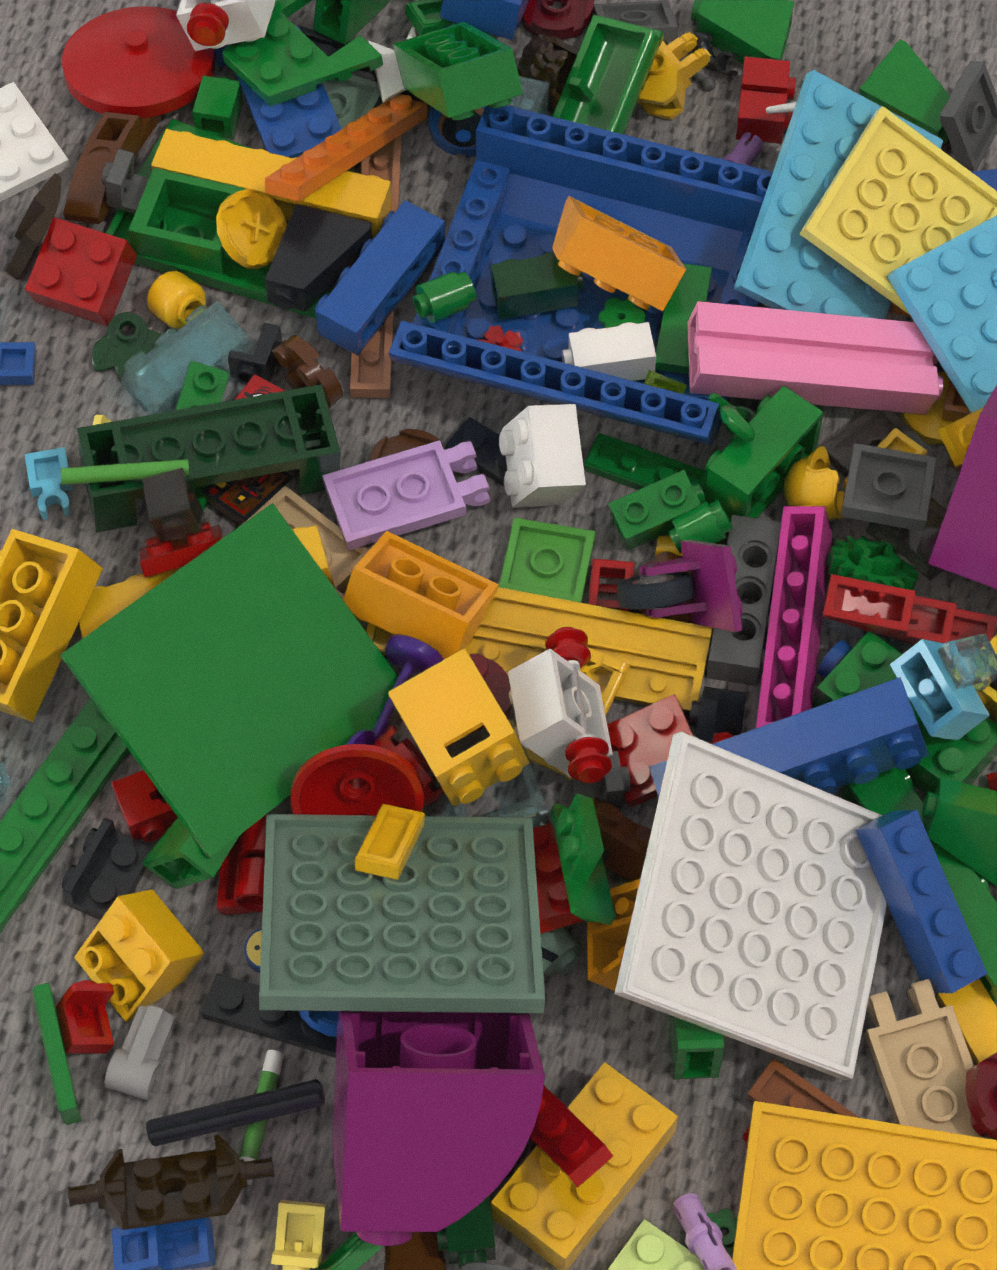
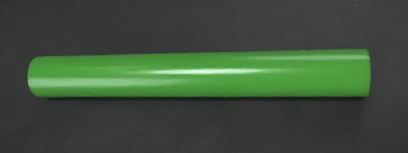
[61,459,189,485]

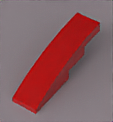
[822,574,997,658]

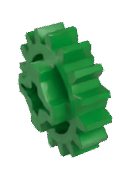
[826,536,919,590]

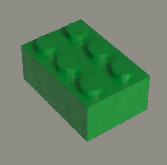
[703,385,823,521]

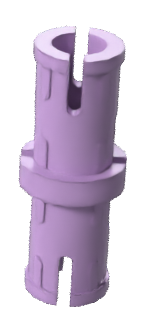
[672,1193,737,1270]

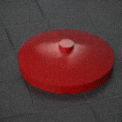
[62,6,215,118]

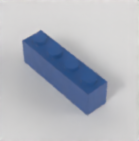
[315,200,445,355]
[855,809,987,994]

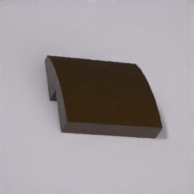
[5,173,61,280]

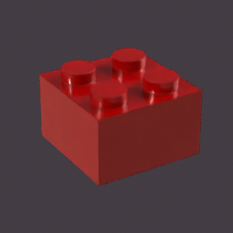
[25,217,137,326]

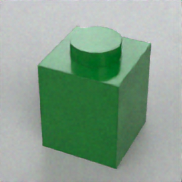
[192,76,243,139]

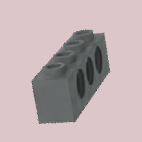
[706,515,781,686]

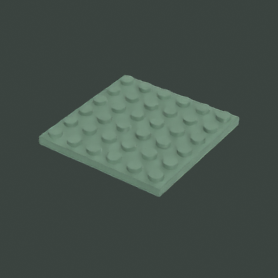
[259,814,545,1013]

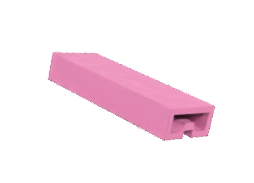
[687,301,943,415]

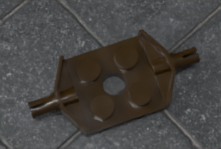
[68,1135,274,1230]

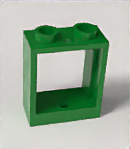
[128,168,244,274]

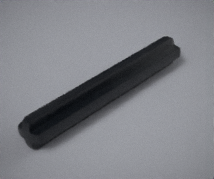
[146,1079,325,1146]

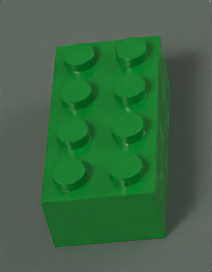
[393,21,523,120]
[812,630,997,795]

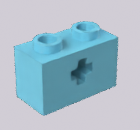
[890,639,990,740]

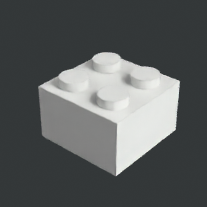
[499,404,586,508]

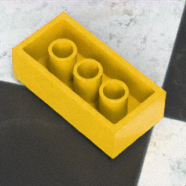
[0,529,103,722]
[491,1062,678,1270]

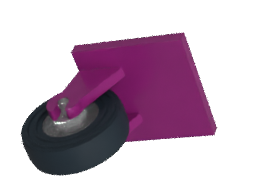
[617,539,743,632]

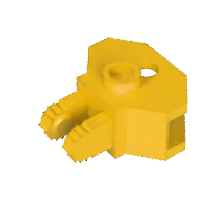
[638,32,711,120]

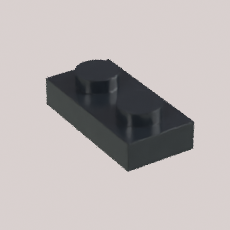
[446,417,507,487]

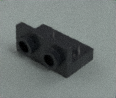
[62,818,153,920]

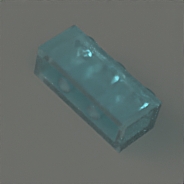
[121,301,249,415]

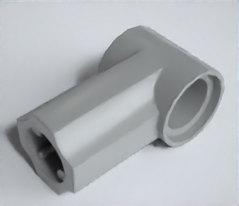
[105,1005,176,1101]

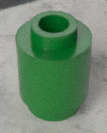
[413,271,476,323]
[668,500,734,553]

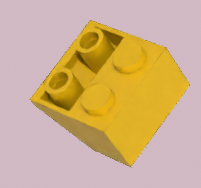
[74,889,205,1022]

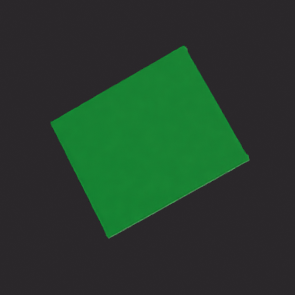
[60,503,398,859]

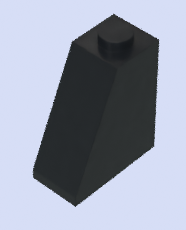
[265,204,373,312]

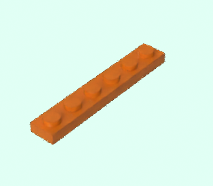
[265,94,427,202]

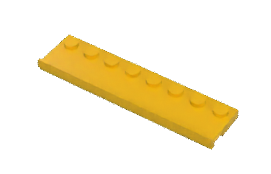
[366,587,713,714]

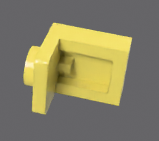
[271,1200,327,1270]

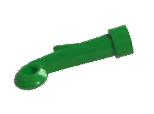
[708,393,756,442]

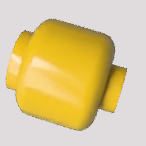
[147,271,206,330]

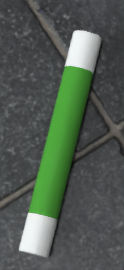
[239,1050,285,1185]

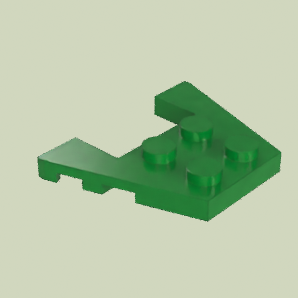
[222,0,383,107]

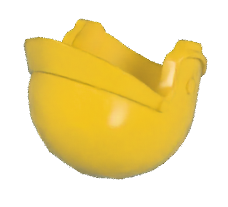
[783,446,845,521]

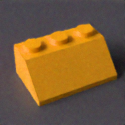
[552,196,686,311]
[343,531,499,659]

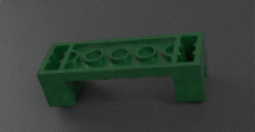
[77,384,341,533]

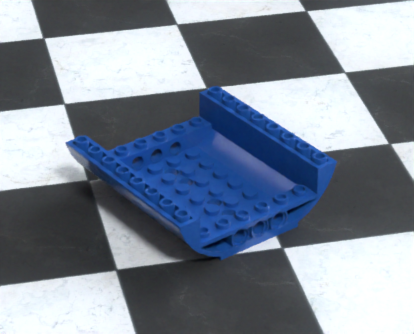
[389,105,773,445]

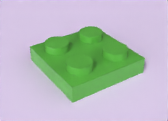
[499,518,596,603]

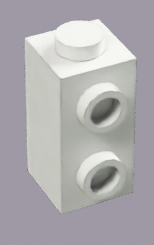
[562,322,656,381]

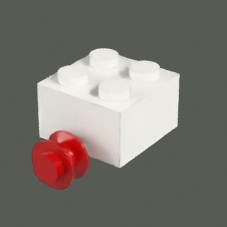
[176,0,276,51]
[508,627,613,783]

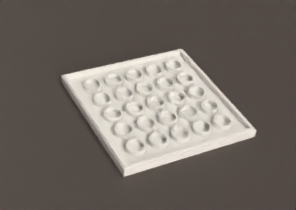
[614,732,887,1080]

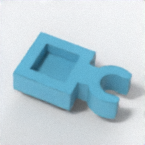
[24,447,73,520]

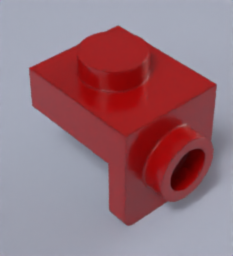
[56,980,114,1054]

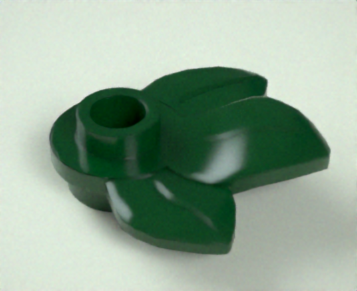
[92,312,173,389]

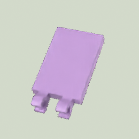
[322,440,490,550]

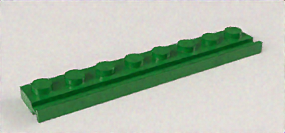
[0,697,129,932]

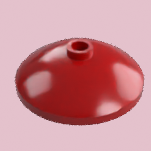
[291,744,424,816]

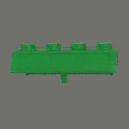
[552,15,664,134]

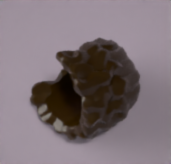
[517,33,579,114]

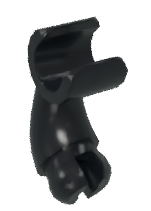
[691,32,740,76]

